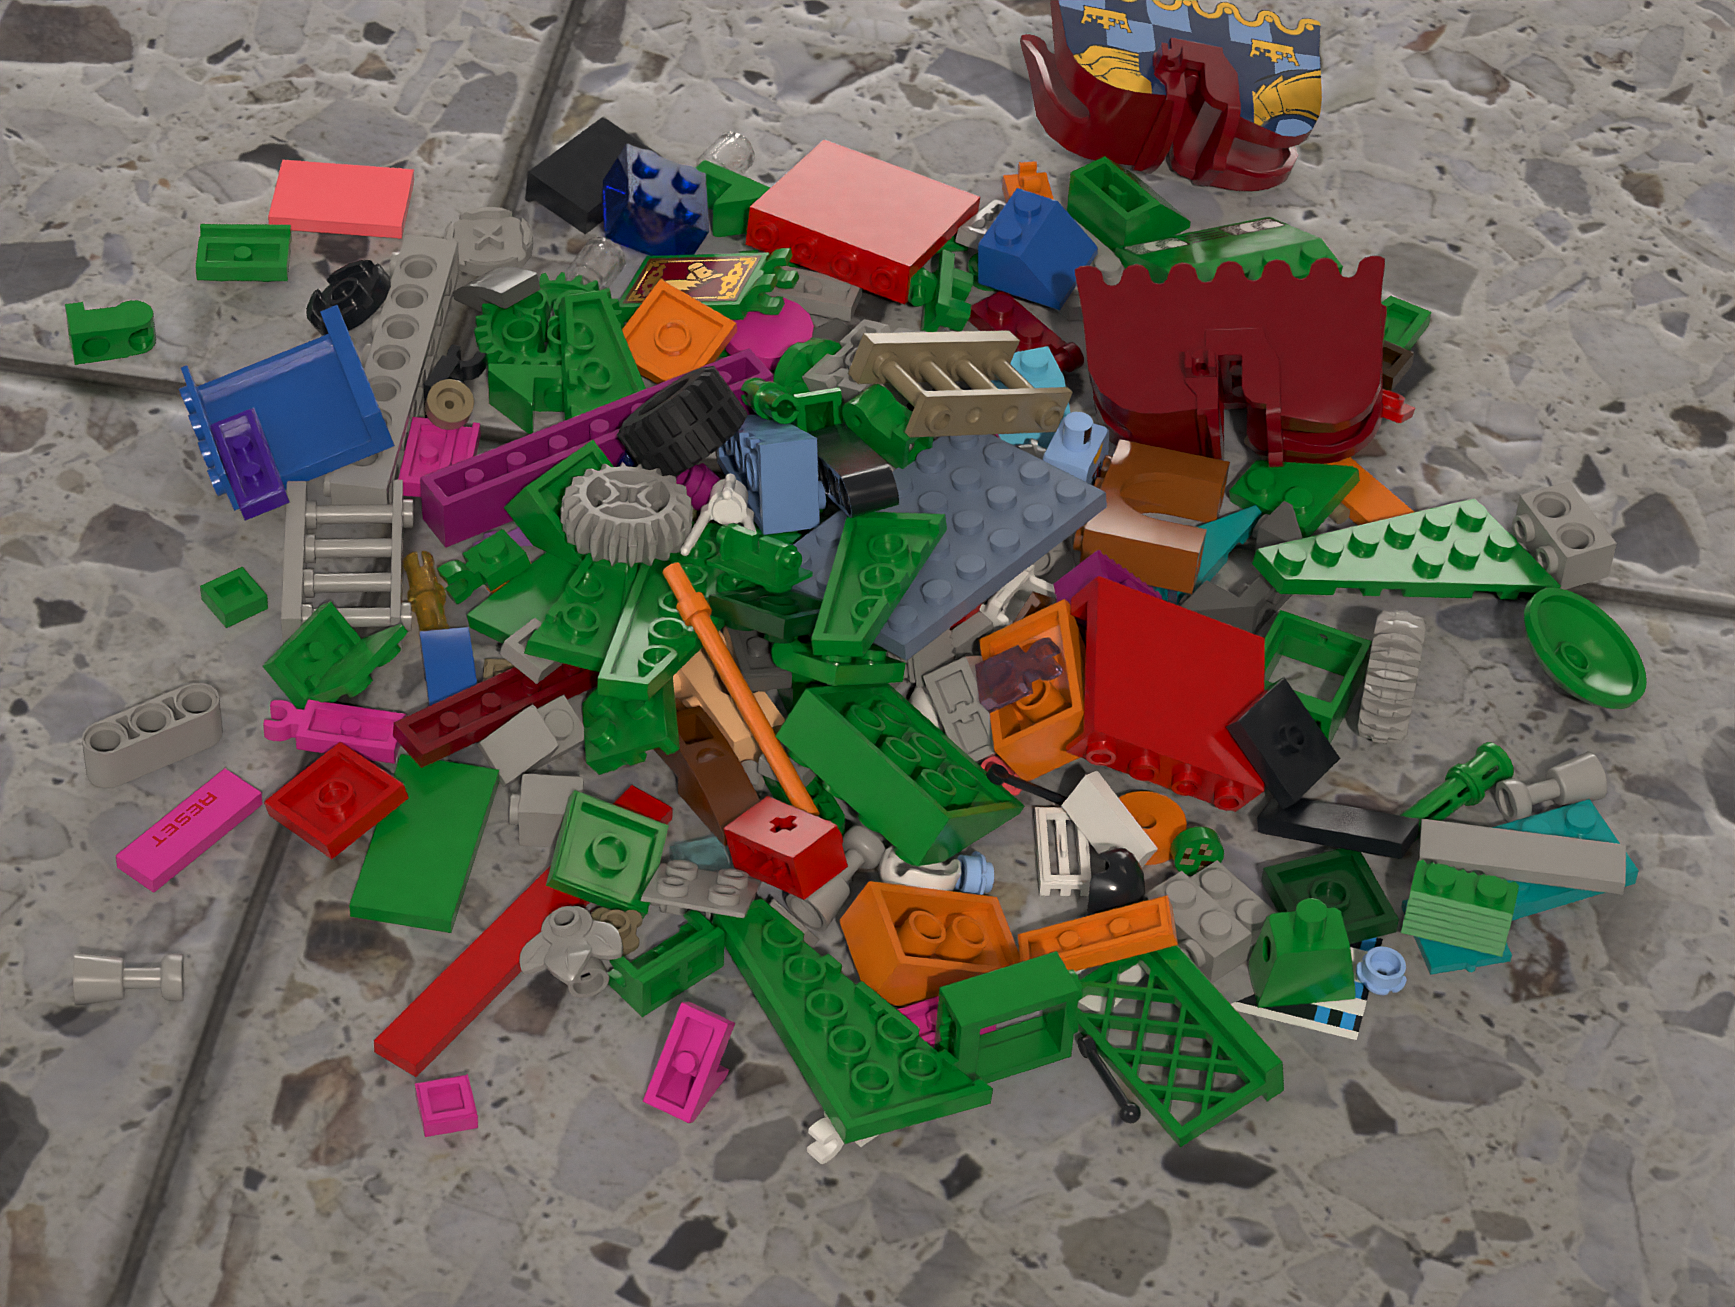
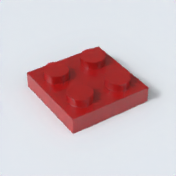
[264,742,409,860]

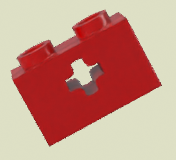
[723,796,848,900]

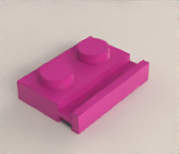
[398,417,481,497]

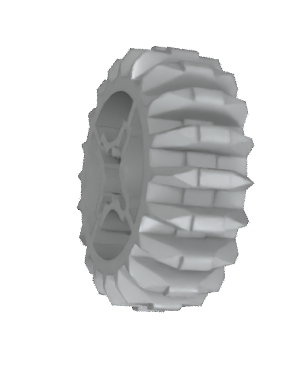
[561,462,693,568]
[1357,610,1426,744]

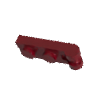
[968,291,1084,372]

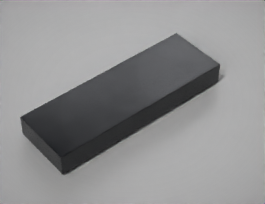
[1257,796,1419,859]

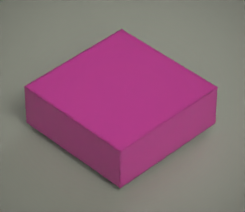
[415,1074,478,1137]

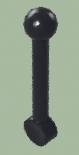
[986,764,1069,805]
[1077,1035,1141,1124]

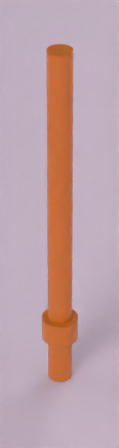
[662,562,820,816]

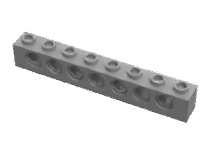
[323,234,459,505]

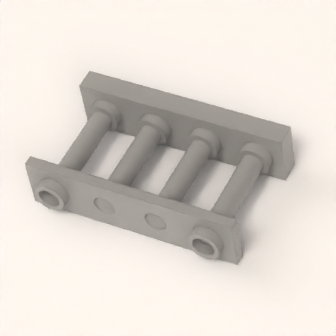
[281,480,414,652]

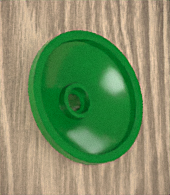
[1524,588,1647,709]

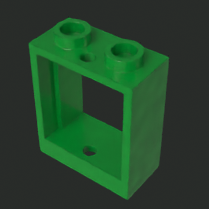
[1264,610,1372,744]
[934,951,1083,1084]

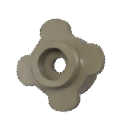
[591,908,642,956]

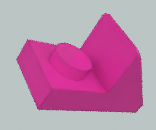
[643,1002,735,1123]

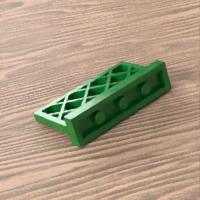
[1076,945,1284,1148]

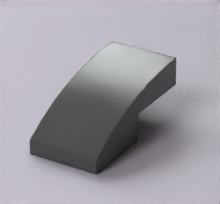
[453,266,540,312]

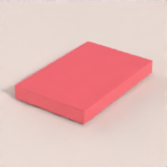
[268,160,414,239]

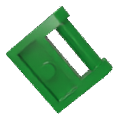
[772,638,906,686]

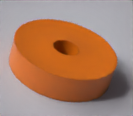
[1119,791,1187,865]

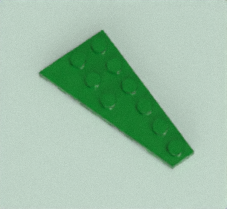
[598,521,802,701]

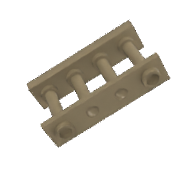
[848,331,1073,437]

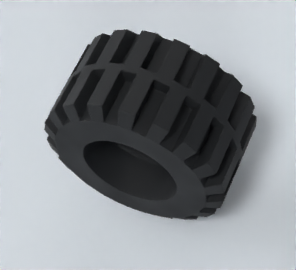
[617,366,748,477]

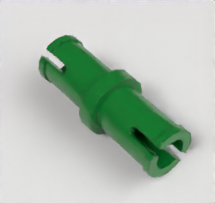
[741,377,800,424]

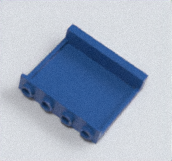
[179,305,395,511]

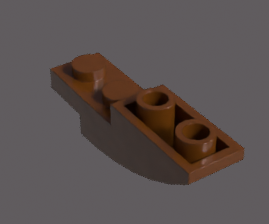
[653,697,760,846]

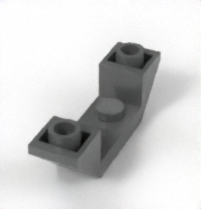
[1178,501,1302,634]

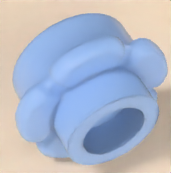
[954,851,994,895]
[1356,946,1407,995]

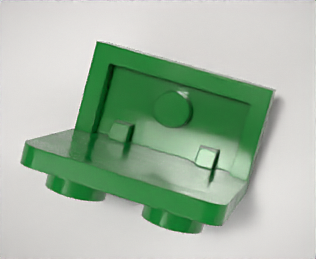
[262,601,408,710]

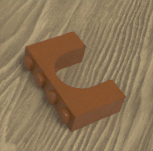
[1073,439,1230,594]

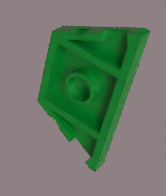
[582,677,680,775]

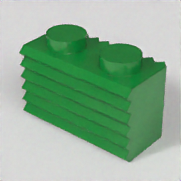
[1401,859,1519,957]

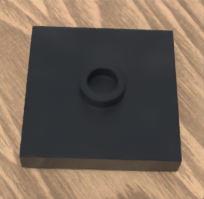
[1226,677,1341,809]

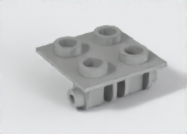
[641,860,762,921]

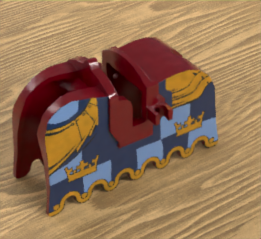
[1020,0,1322,191]

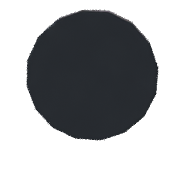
[306,260,391,335]

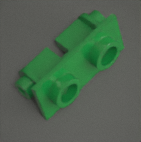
[707,523,813,593]

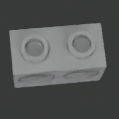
[1512,481,1617,590]

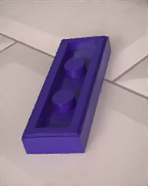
[210,408,290,521]

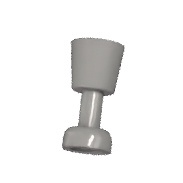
[1496,751,1607,823]
[786,825,885,932]
[73,953,184,1006]

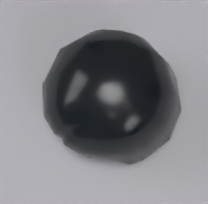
[1087,846,1145,916]

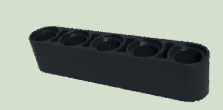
[807,423,899,518]

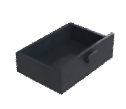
[525,117,663,235]

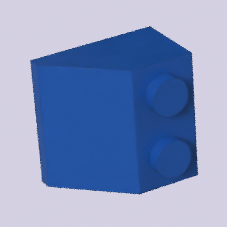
[978,188,1098,310]

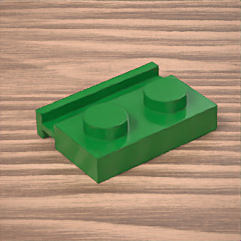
[195,224,292,282]

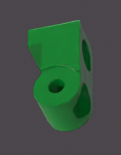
[65,300,156,365]
[842,384,934,469]

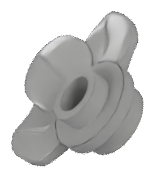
[519,906,623,985]

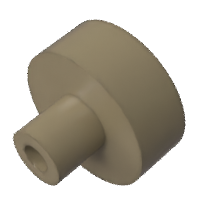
[425,379,474,430]

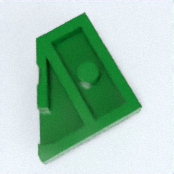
[1229,460,1360,538]

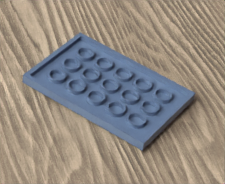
[792,434,1107,661]

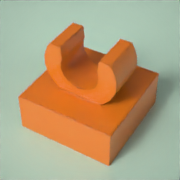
[1002,161,1054,203]

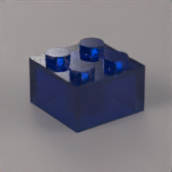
[602,144,709,256]

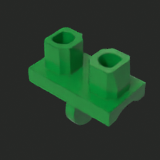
[908,249,974,332]

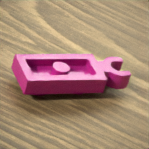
[263,699,406,764]

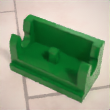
[607,909,725,1018]

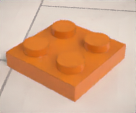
[622,279,737,384]

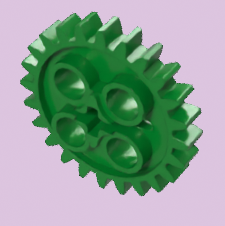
[474,272,624,366]

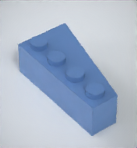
[717,414,826,535]

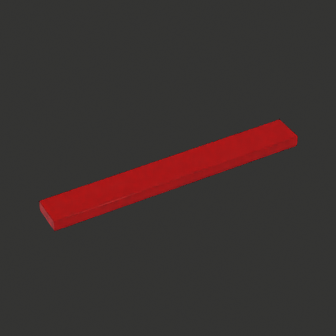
[374,785,673,1077]

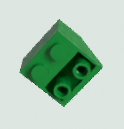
[1067,156,1191,253]

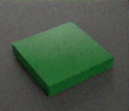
[546,790,669,919]

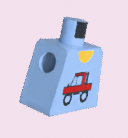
[1042,412,1109,486]

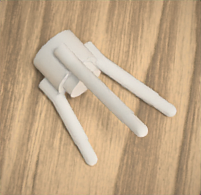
[680,474,756,556]

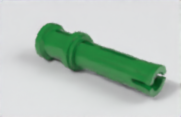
[1399,742,1514,843]

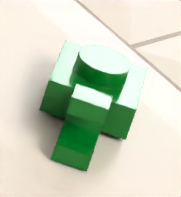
[437,529,532,605]

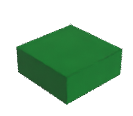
[200,567,268,628]

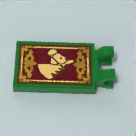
[619,248,799,322]

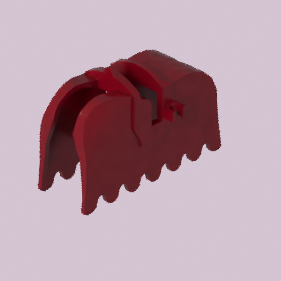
[1075,256,1387,467]

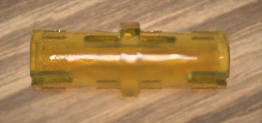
[403,551,450,632]

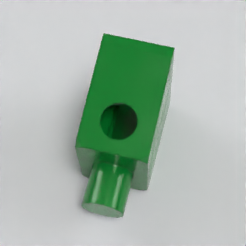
[1248,898,1356,1008]

